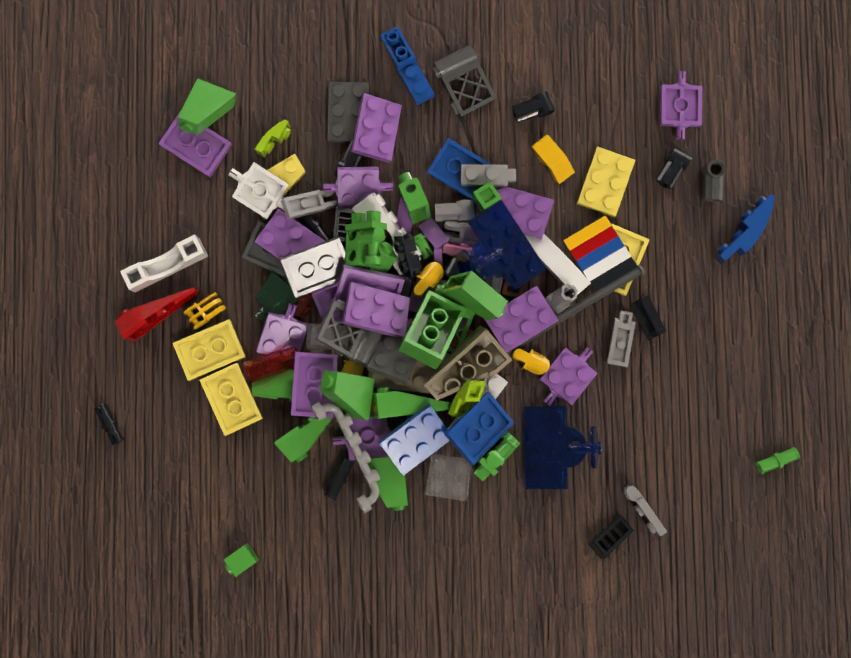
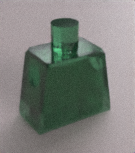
[254,271,303,323]

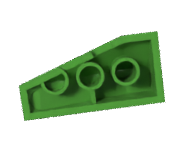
[252,363,295,402]
[370,387,452,419]
[274,404,336,463]

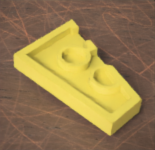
[262,154,306,220]

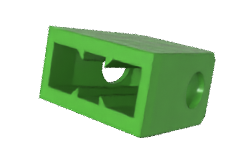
[398,172,431,224]

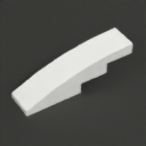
[519,234,591,295]

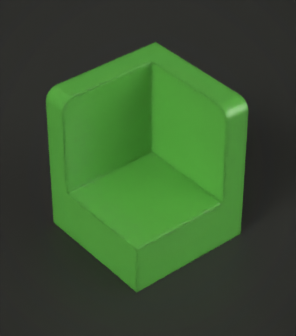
[472,181,502,214]

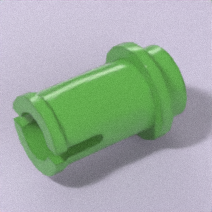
[414,233,434,260]

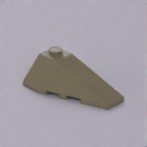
[423,326,512,400]

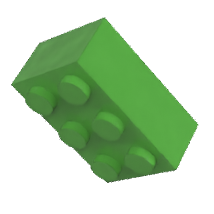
[398,290,466,370]

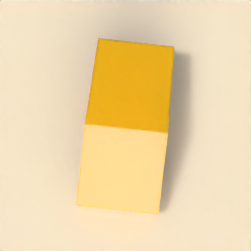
[531,135,575,184]

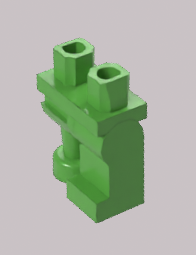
[345,210,387,268]
[473,431,521,481]

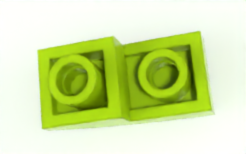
[255,120,291,158]

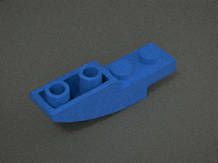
[380,26,435,105]
[715,194,775,264]

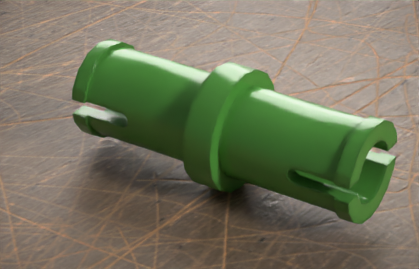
[756,447,800,474]

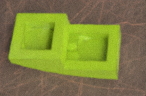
[448,380,486,417]

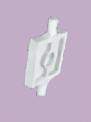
[228,162,289,219]

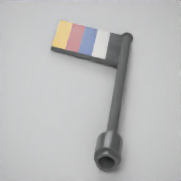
[507,215,645,355]

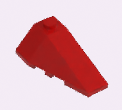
[115,287,200,342]

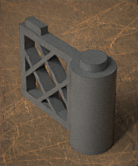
[432,44,497,117]
[315,299,383,367]

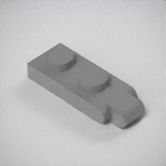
[461,164,516,186]
[606,310,635,367]

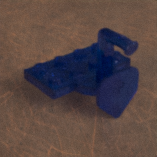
[456,200,546,291]
[524,406,602,489]

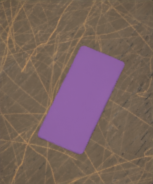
[396,198,412,233]
[419,217,449,249]

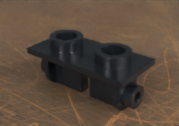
[393,233,422,277]
[630,295,667,340]

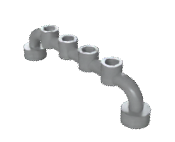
[311,402,380,514]

